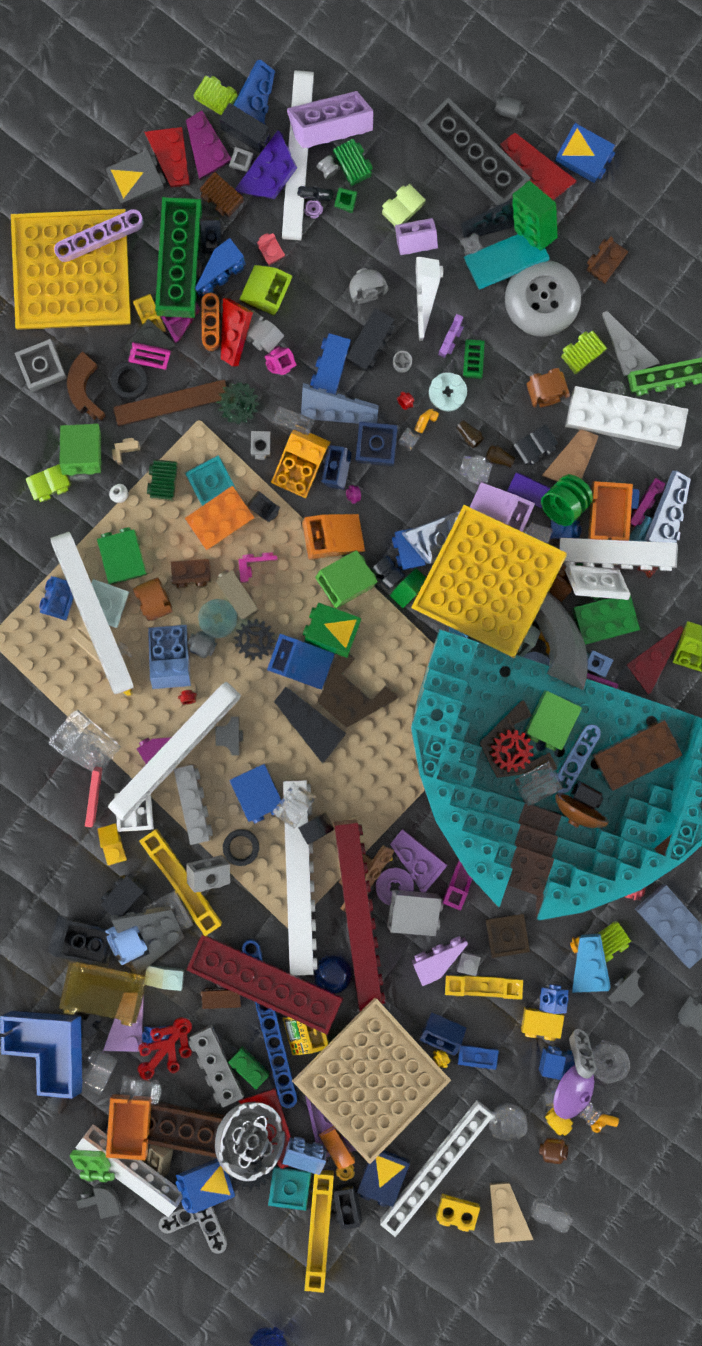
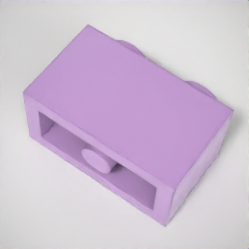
[395,218,438,255]

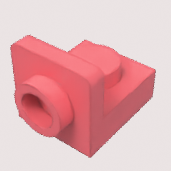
[257,233,285,266]

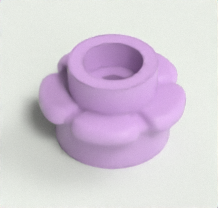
[304,200,323,218]

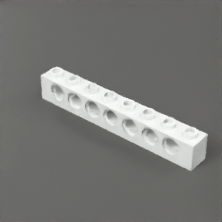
[380,1100,493,1237]

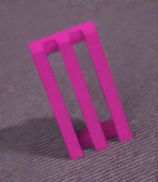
[128,342,171,370]

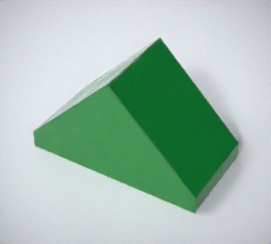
[389,568,426,608]

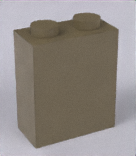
[216,570,259,621]

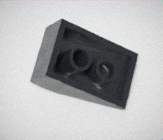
[48,915,112,968]

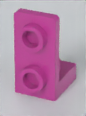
[238,552,278,583]

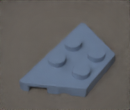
[402,510,461,564]

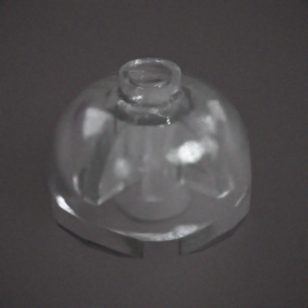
[489,1103,528,1141]

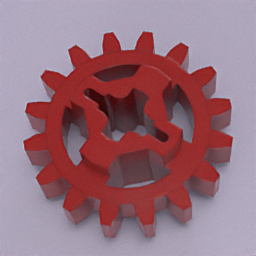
[491,729,534,772]

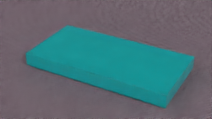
[464,234,550,290]

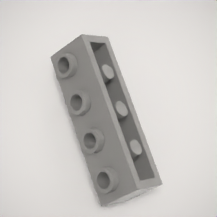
[174,765,213,845]
[188,1025,244,1108]

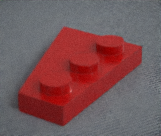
[144,127,190,188]
[221,298,253,366]

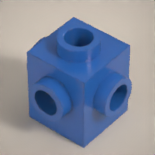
[539,984,569,1014]

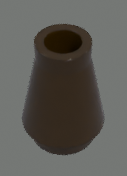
[456,420,484,448]
[485,445,515,468]

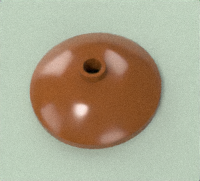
[555,793,609,828]

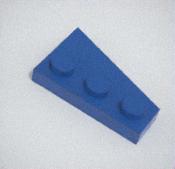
[234,60,275,124]

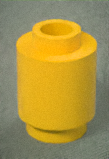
[544,1107,573,1136]

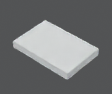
[565,565,631,600]

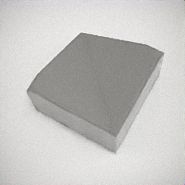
[229,147,254,172]

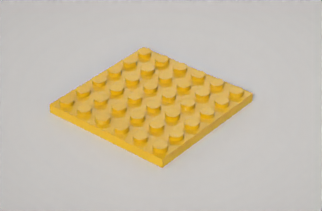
[11,209,131,330]
[411,505,567,658]

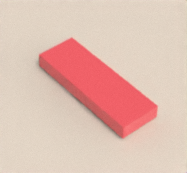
[85,766,103,827]

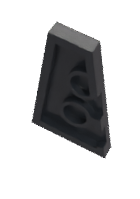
[461,199,515,240]

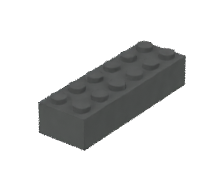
[421,97,530,206]

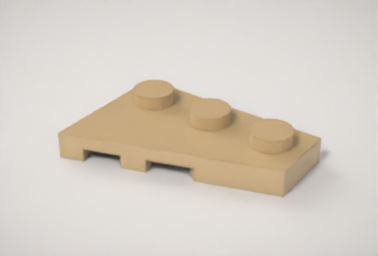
[490,1182,533,1243]

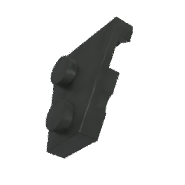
[122,319,176,359]

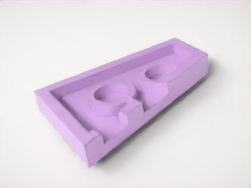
[103,992,144,1052]

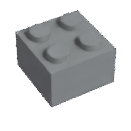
[15,339,67,392]

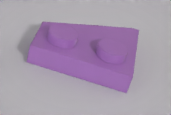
[438,314,464,358]

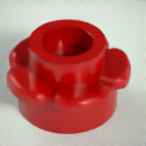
[397,392,414,410]
[178,690,197,705]

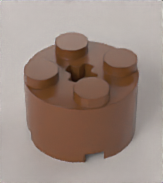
[526,368,570,407]
[133,577,173,621]

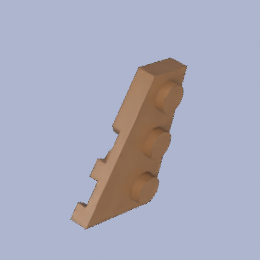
[542,429,598,482]

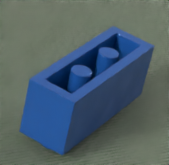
[310,333,351,395]

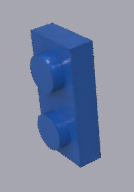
[458,1045,499,1070]

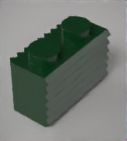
[147,459,178,501]

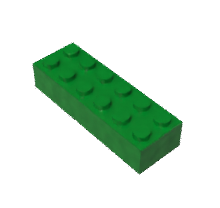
[155,197,202,318]

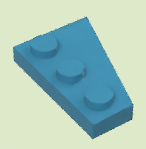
[572,934,611,993]

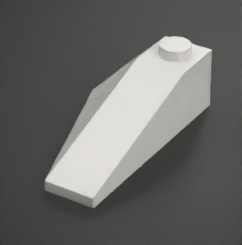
[415,257,443,341]

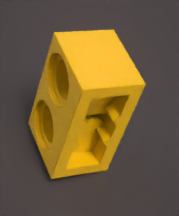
[436,1194,480,1232]

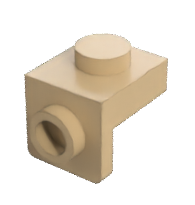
[112,438,140,465]

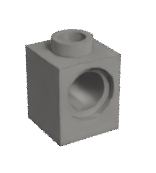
[251,431,271,460]

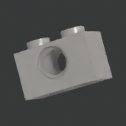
[187,855,230,893]

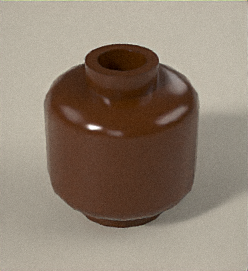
[539,1137,569,1164]

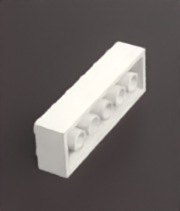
[565,386,688,449]

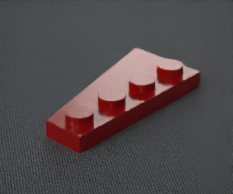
[500,133,577,200]

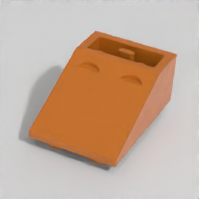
[302,514,365,560]

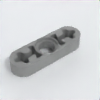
[569,1029,596,1079]

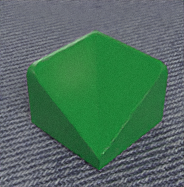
[334,188,357,213]

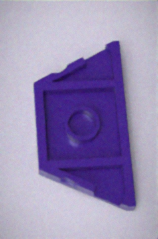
[235,130,297,199]

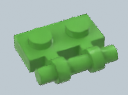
[70,1150,115,1182]

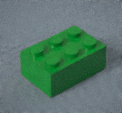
[512,181,558,251]
[572,595,640,645]

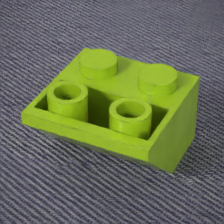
[239,265,293,316]
[673,621,702,672]

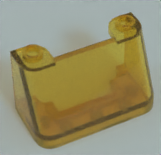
[59,961,148,1026]

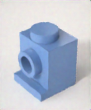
[587,650,613,678]

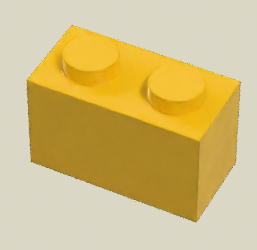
[521,1007,564,1041]

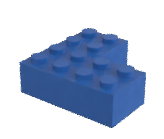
[0,1011,82,1099]

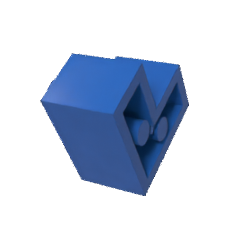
[539,1045,575,1080]

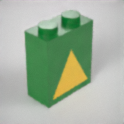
[302,602,362,658]

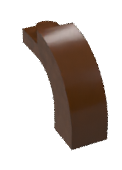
[67,351,106,421]

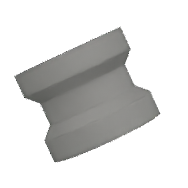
[316,155,341,179]

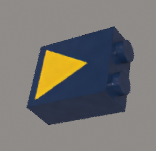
[357,1150,410,1207]

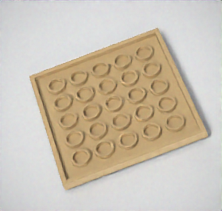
[292,998,451,1164]

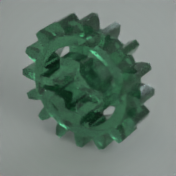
[217,382,259,424]

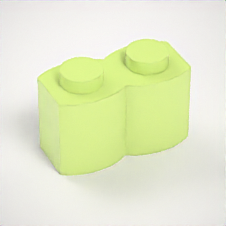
[382,184,426,226]

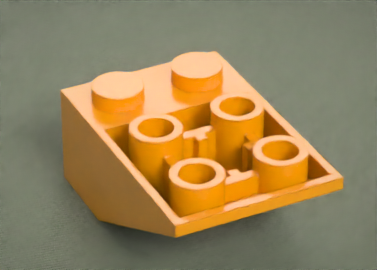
[271,426,331,498]

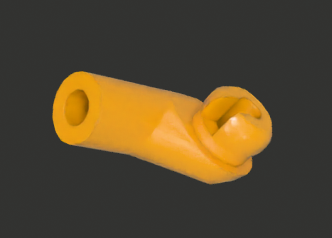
[414,409,439,433]

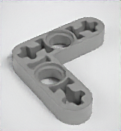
[159,1207,227,1254]

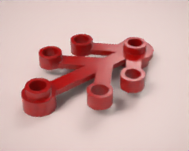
[138,1017,192,1080]

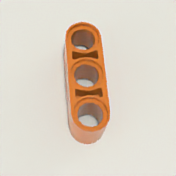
[202,293,220,351]

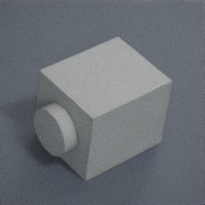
[456,951,481,976]

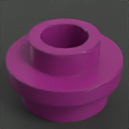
[346,485,361,504]

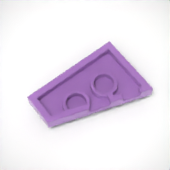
[390,828,447,892]

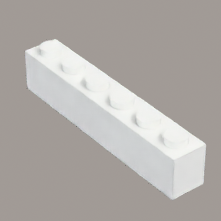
[560,538,678,571]
[75,1125,183,1217]

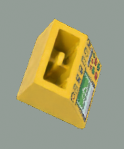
[283,1017,329,1055]

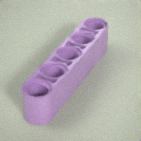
[54,209,144,262]

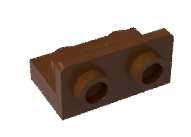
[586,236,628,284]
[171,559,211,588]

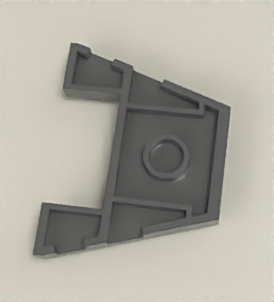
[110,906,184,974]

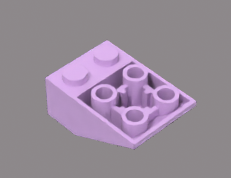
[470,482,535,532]
[412,936,468,986]

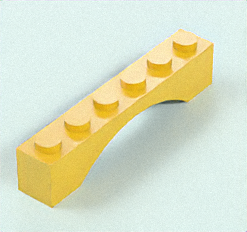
[139,829,222,936]
[305,1170,334,1293]

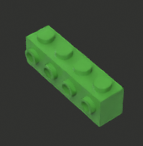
[627,358,702,396]

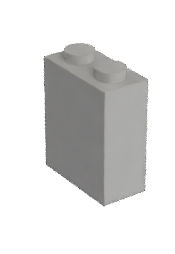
[387,890,443,936]

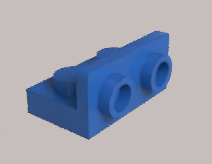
[39,576,74,621]

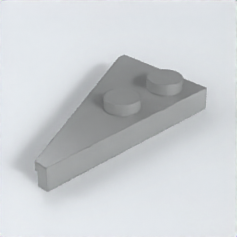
[602,311,660,377]

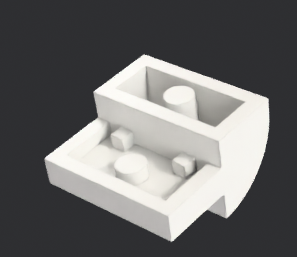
[114,793,154,832]

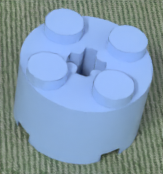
[105,925,147,965]

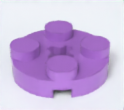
[376,867,414,905]

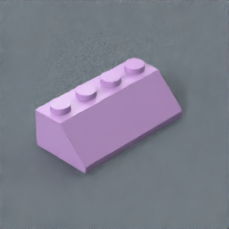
[287,91,373,148]

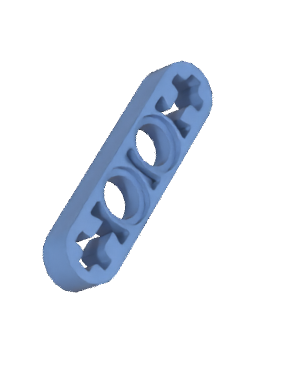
[553,724,601,793]

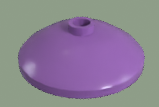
[554,1066,594,1119]

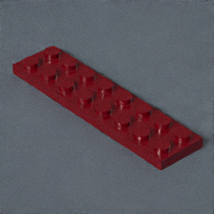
[187,934,343,1034]

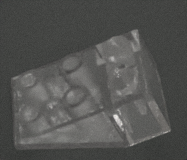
[48,710,121,771]

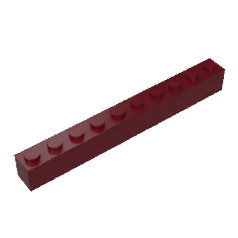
[334,819,386,1012]

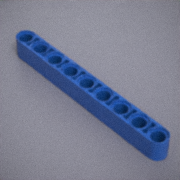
[242,939,297,1108]

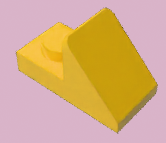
[98,823,127,865]

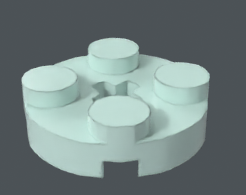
[429,373,467,412]

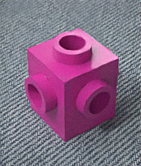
[265,346,297,375]

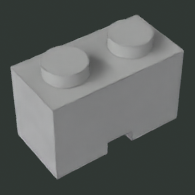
[246,310,284,353]

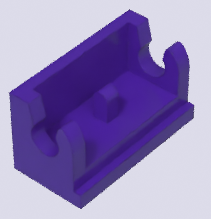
[507,472,551,508]

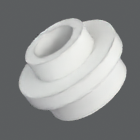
[109,484,128,503]

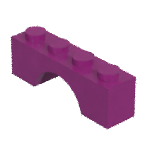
[442,860,472,911]

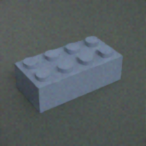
[635,884,702,969]

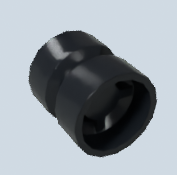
[370,555,405,591]

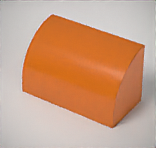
[318,1126,355,1169]

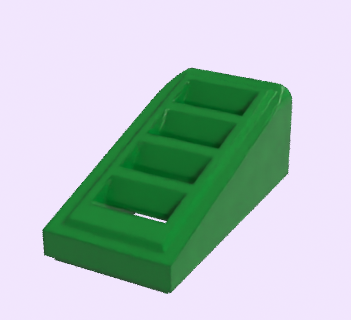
[463,339,485,379]

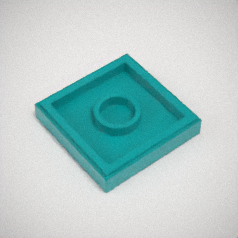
[185,455,237,506]
[268,1166,311,1211]

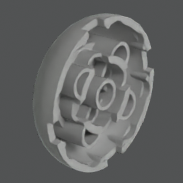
[505,260,581,337]
[215,1102,285,1181]

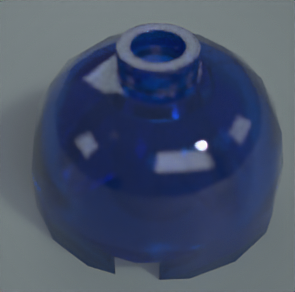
[314,955,352,994]
[249,1326,288,1346]

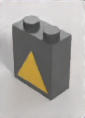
[105,150,166,208]

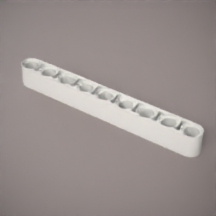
[282,70,314,241]
[50,532,133,695]
[108,682,241,821]

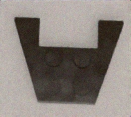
[318,654,398,728]
[479,700,558,778]

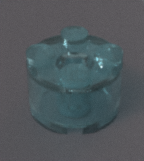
[198,599,238,638]

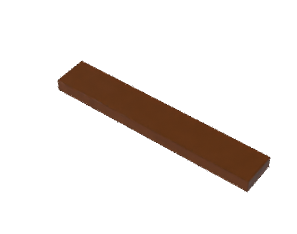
[113,379,229,427]

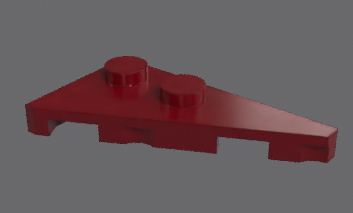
[626,626,684,695]

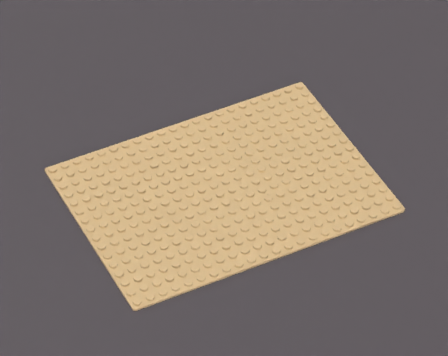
[0,420,434,928]

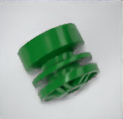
[541,474,593,526]

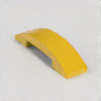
[445,975,523,1000]

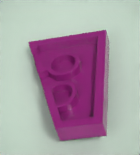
[186,111,231,180]

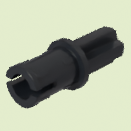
[297,186,333,201]

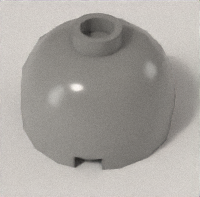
[349,268,389,304]

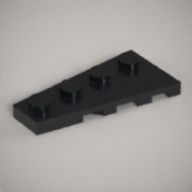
[274,687,346,764]

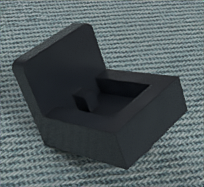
[246,491,280,522]

